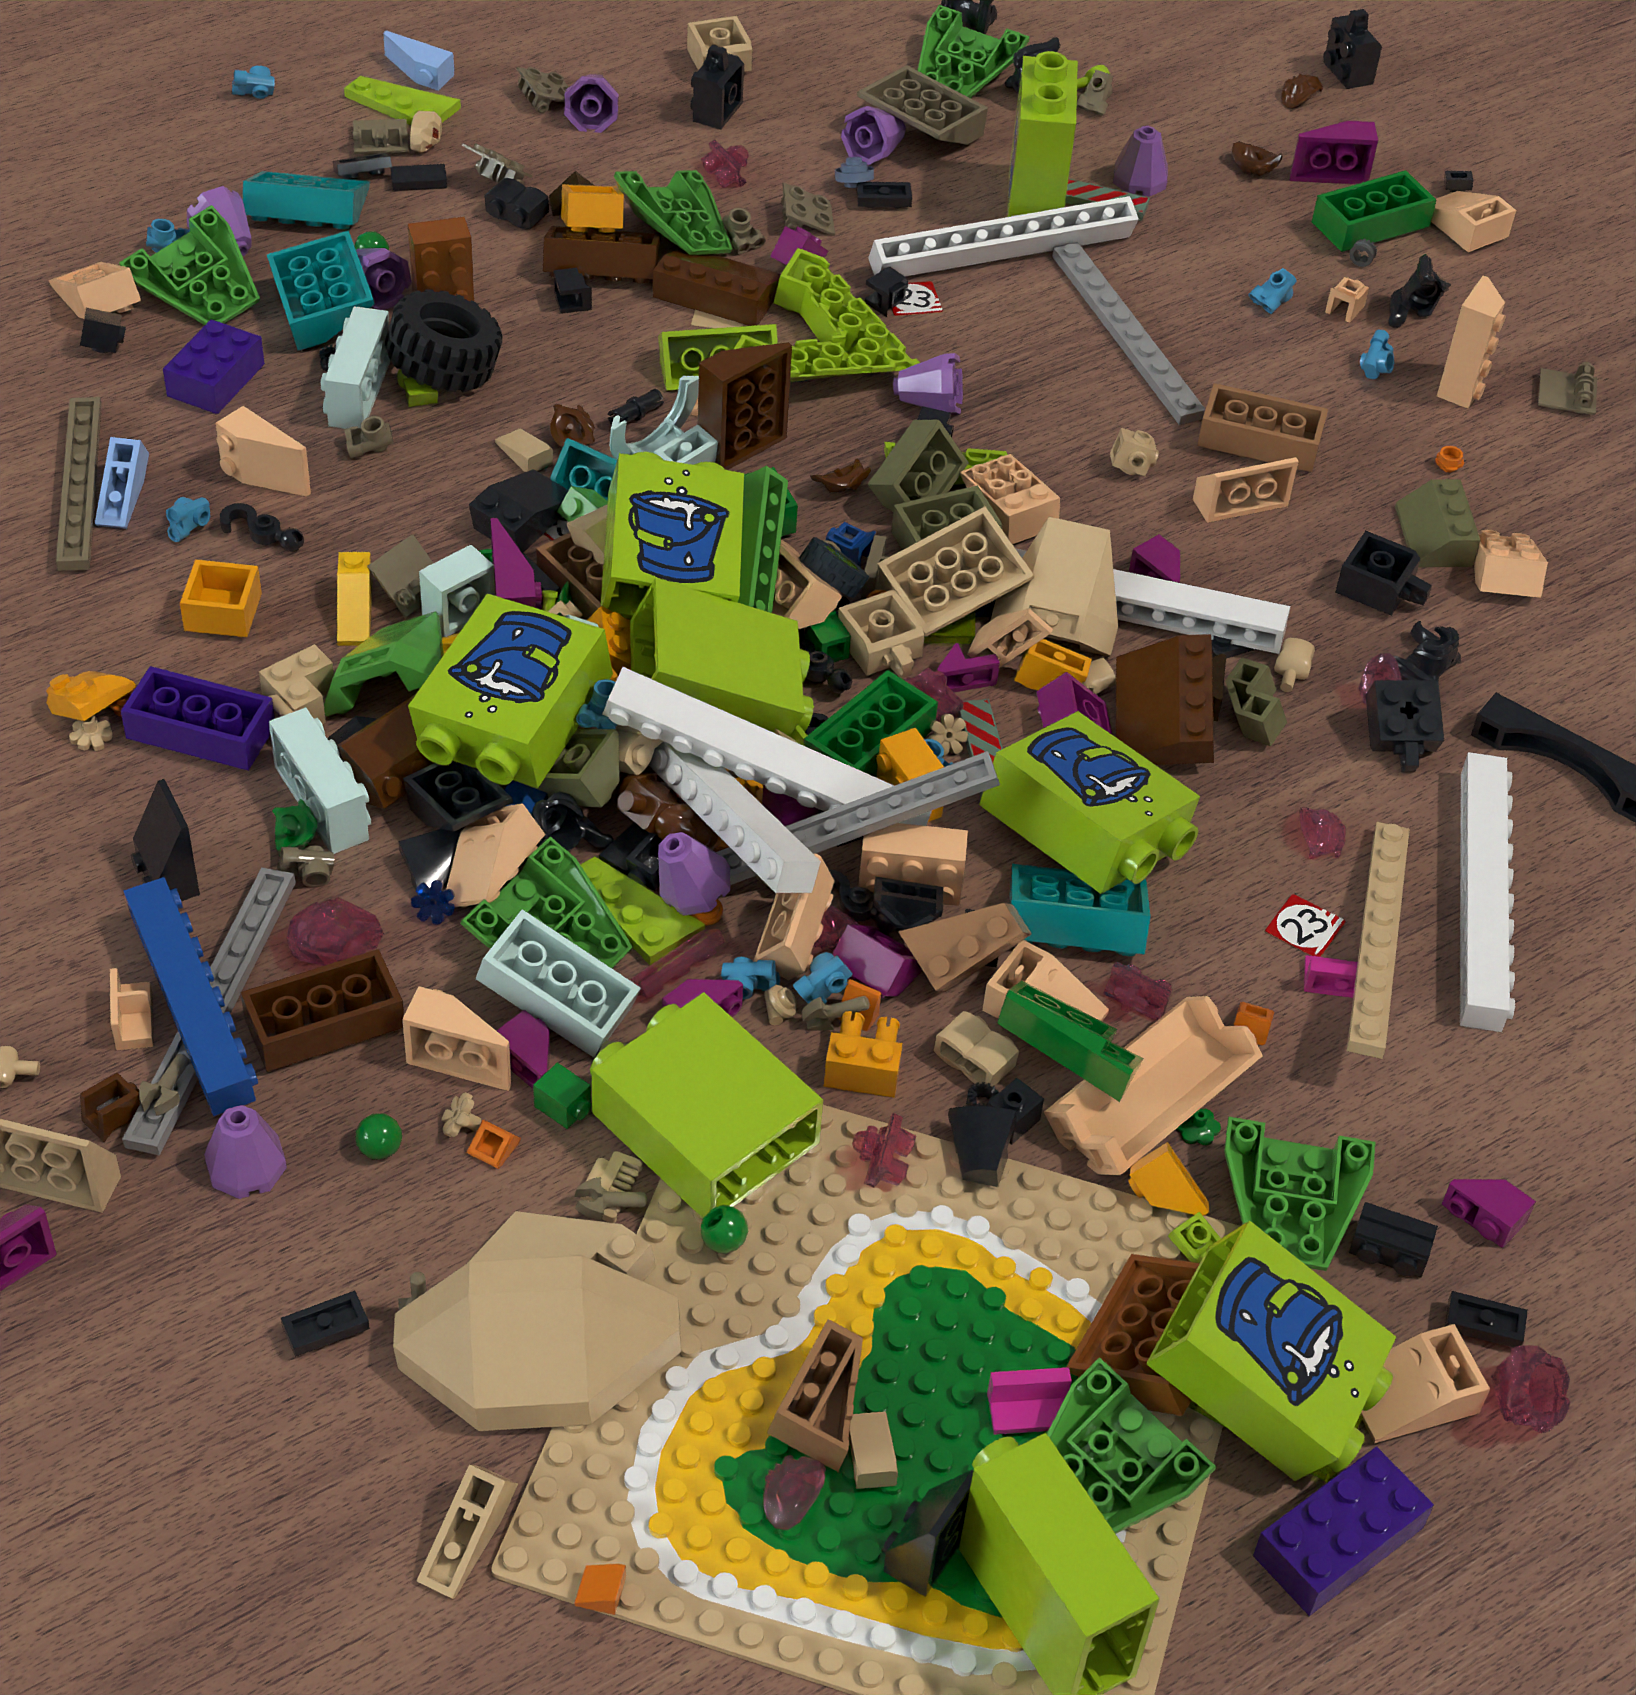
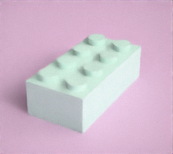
[321,306,391,429]
[269,707,371,854]
[476,910,641,1058]

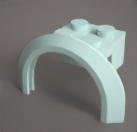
[610,376,718,465]

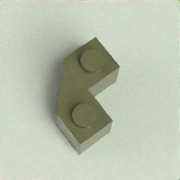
[1225,657,1287,746]

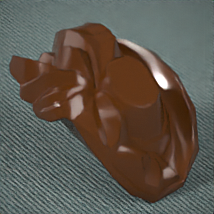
[1281,73,1323,108]
[1232,141,1283,176]
[550,404,595,447]
[810,458,871,492]

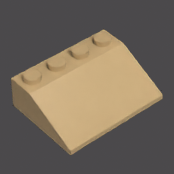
[877,506,1034,637]
[0,1119,121,1213]

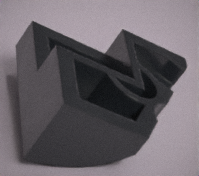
[399,826,465,905]
[948,1106,1017,1187]

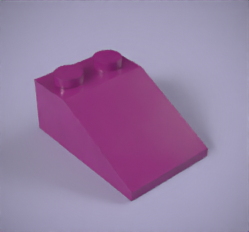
[1289,121,1378,184]
[491,518,542,610]

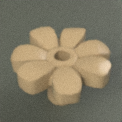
[928,714,968,756]
[69,716,113,751]
[442,1092,481,1137]

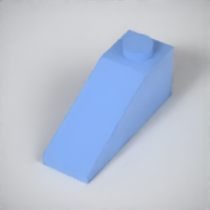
[383,31,454,91]
[95,437,149,529]

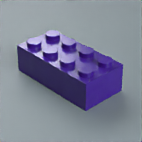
[121,666,275,771]
[1253,1446,1434,1616]

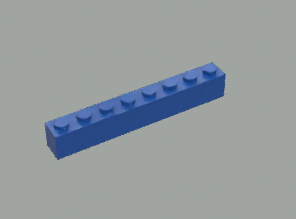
[124,877,259,1116]

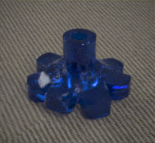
[411,880,455,925]

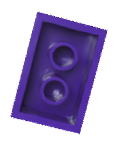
[163,319,265,414]

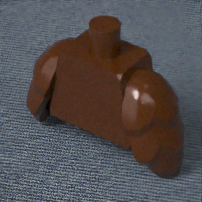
[616,771,721,850]

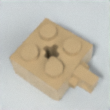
[687,16,752,72]
[838,589,924,678]

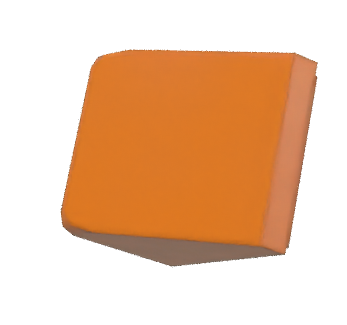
[837,979,881,1031]
[1233,1002,1274,1045]
[466,1120,521,1169]
[574,1564,626,1615]

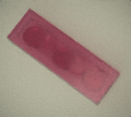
[630,929,725,998]

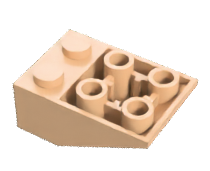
[1431,191,1516,252]
[960,454,1060,544]
[1474,530,1548,598]
[442,803,546,909]
[982,940,1109,1021]
[1360,1324,1490,1444]

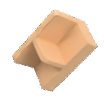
[110,968,153,1051]

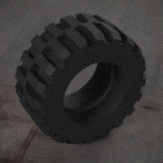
[385,290,503,392]

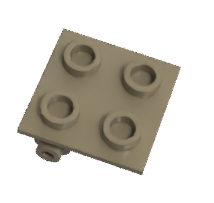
[516,67,569,113]
[353,119,409,155]
[462,143,532,185]
[781,182,835,236]
[1538,362,1597,415]
[367,534,434,617]

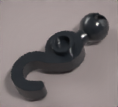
[220,503,304,552]
[799,638,853,694]
[829,870,897,933]

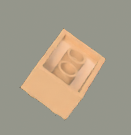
[49,262,141,319]
[216,406,311,497]
[402,986,511,1091]

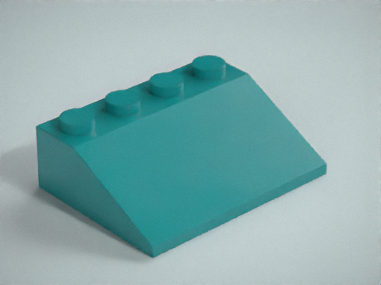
[243,171,370,229]
[266,230,375,350]
[1009,864,1151,956]

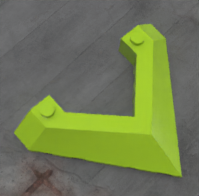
[734,248,920,382]

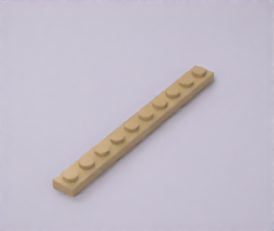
[1347,822,1410,1059]

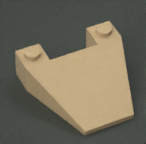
[469,1211,656,1281]

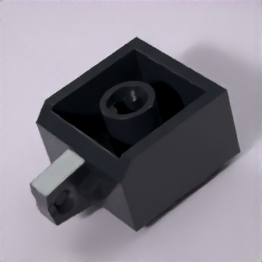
[1323,9,1382,89]
[690,45,744,130]
[1335,531,1432,616]
[1365,680,1444,772]

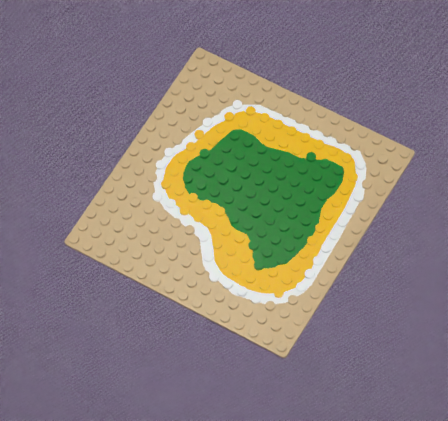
[491,1105,1240,1695]

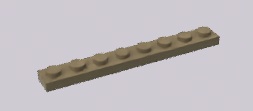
[56,397,102,571]

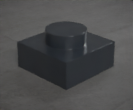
[1444,170,1473,192]

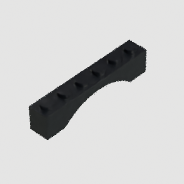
[1471,692,1636,823]

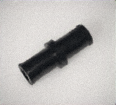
[608,388,664,425]

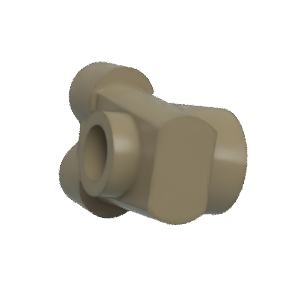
[1077,70,1113,116]
[722,208,766,254]
[344,416,394,458]
[277,846,334,887]

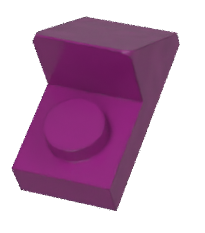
[935,643,1000,696]

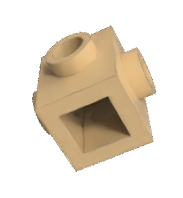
[1110,428,1159,476]

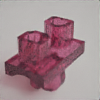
[701,139,749,188]
[903,667,964,723]
[1103,962,1173,1021]
[852,1113,916,1188]

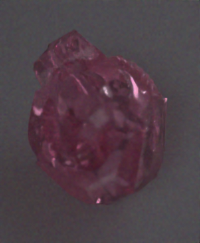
[287,897,384,966]
[1491,1345,1570,1433]

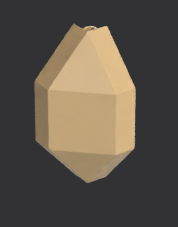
[393,1255,681,1431]

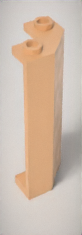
[1044,996,1263,1175]

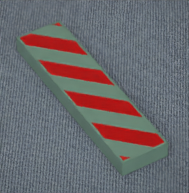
[1065,178,1150,221]
[957,699,1003,799]

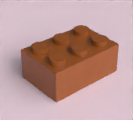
[408,217,474,301]

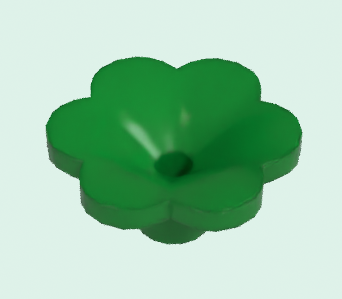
[1176,1109,1221,1146]

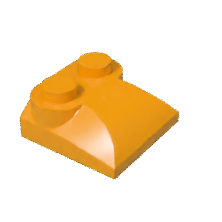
[46,671,137,721]

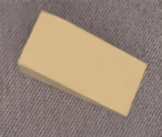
[495,429,553,472]
[849,1412,898,1489]

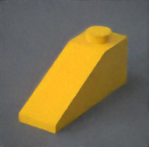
[337,552,373,646]

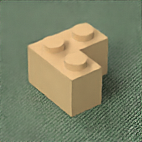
[259,644,334,724]

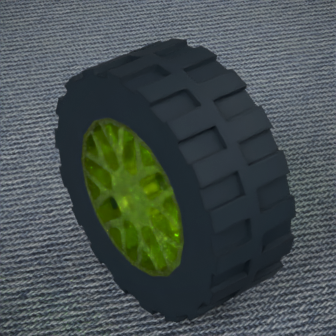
[799,537,869,598]

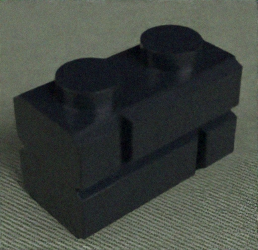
[1349,1202,1438,1278]

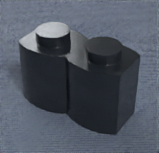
[484,178,549,229]

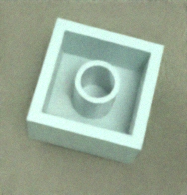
[419,545,495,637]

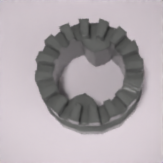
[1349,239,1377,267]

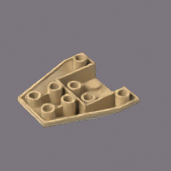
[991,517,1118,657]

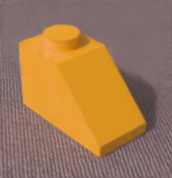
[1014,639,1092,691]
[1128,1142,1209,1216]

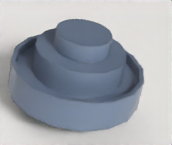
[835,157,874,188]

